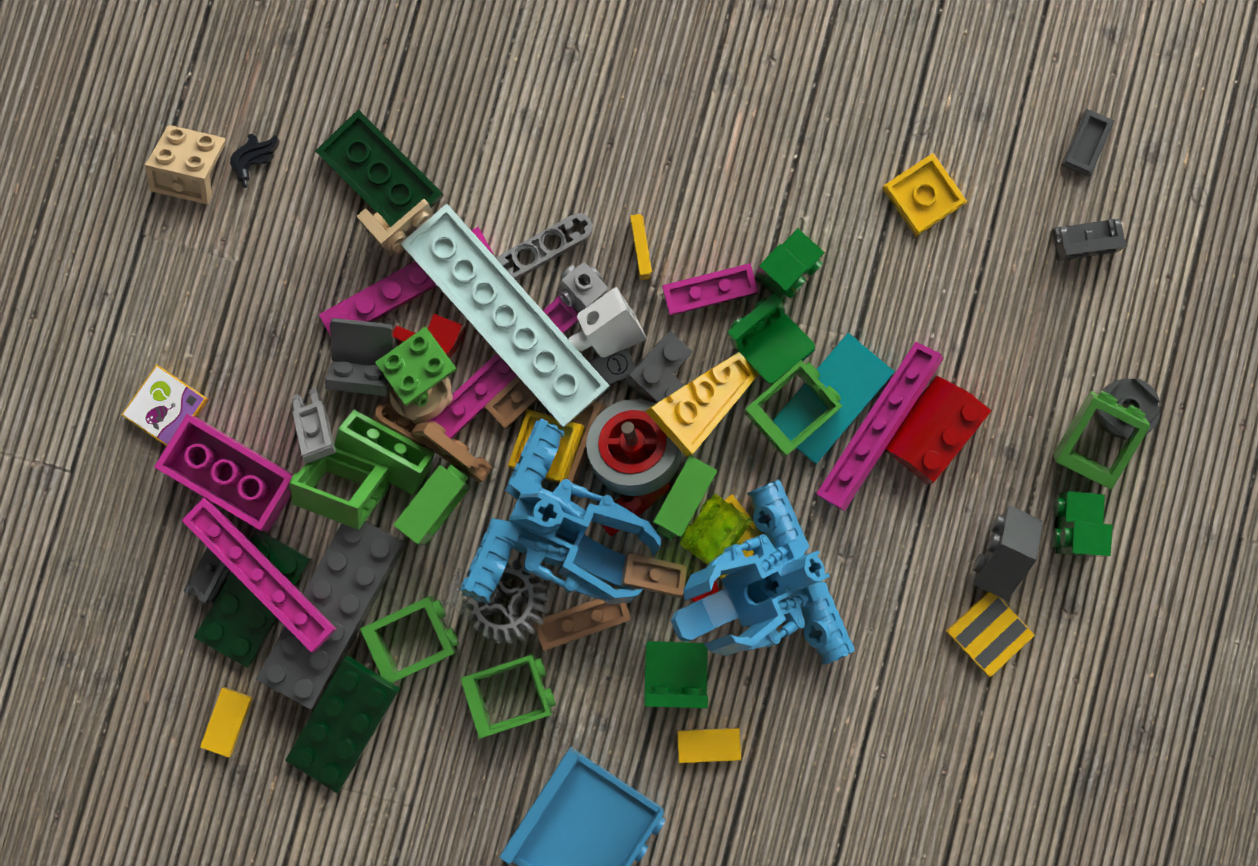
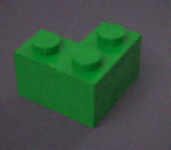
[754,228,825,300]
[1052,491,1113,557]

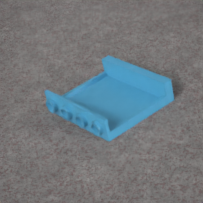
[499,746,666,866]

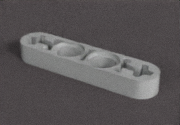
[495,213,593,280]

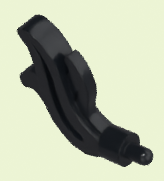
[230,134,280,188]

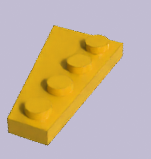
[645,352,759,457]

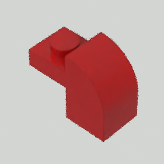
[393,314,466,359]

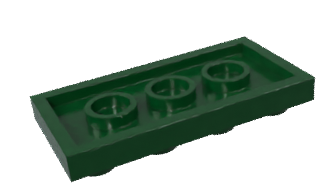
[315,109,444,227]
[194,529,312,668]
[285,655,400,794]

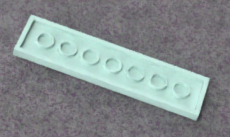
[401,204,610,428]

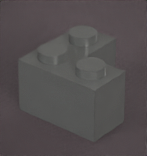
[624,331,693,404]
[972,505,1043,600]

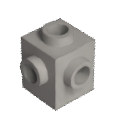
[557,262,609,313]

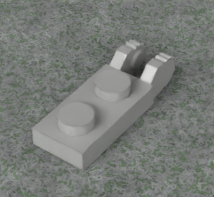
[292,387,336,464]

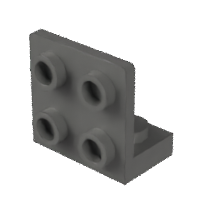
[325,318,393,396]

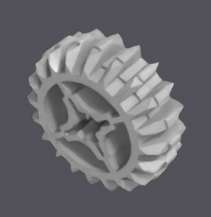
[465,560,550,644]

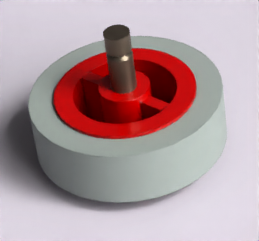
[586,399,682,496]

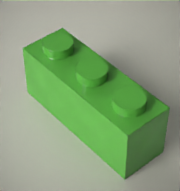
[334,410,435,495]

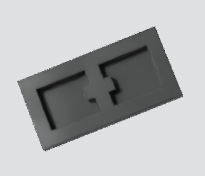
[1053,218,1127,261]
[183,547,231,603]

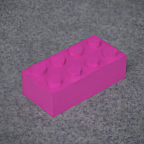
[154,414,294,531]

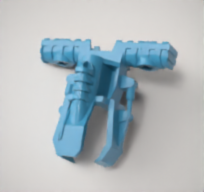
[460,419,661,605]
[671,479,855,665]

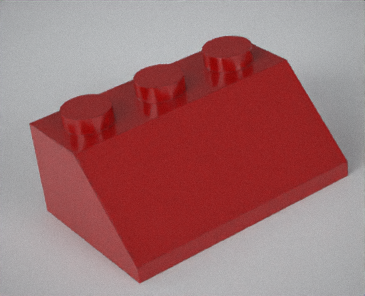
[885,376,992,485]

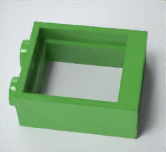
[743,360,843,458]
[1053,390,1151,490]
[289,448,389,530]
[653,455,718,540]
[393,464,471,545]
[360,596,459,683]
[460,653,556,739]

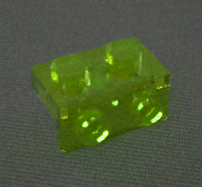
[680,493,753,565]

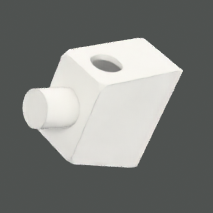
[569,287,647,357]

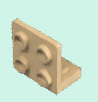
[145,125,226,205]
[357,199,434,257]

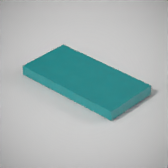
[773,332,895,465]

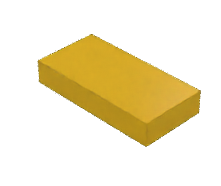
[630,214,652,281]
[200,687,253,758]
[677,728,741,763]

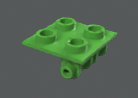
[375,326,457,407]

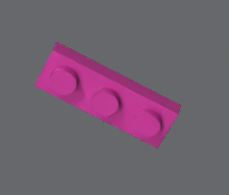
[662,263,758,316]

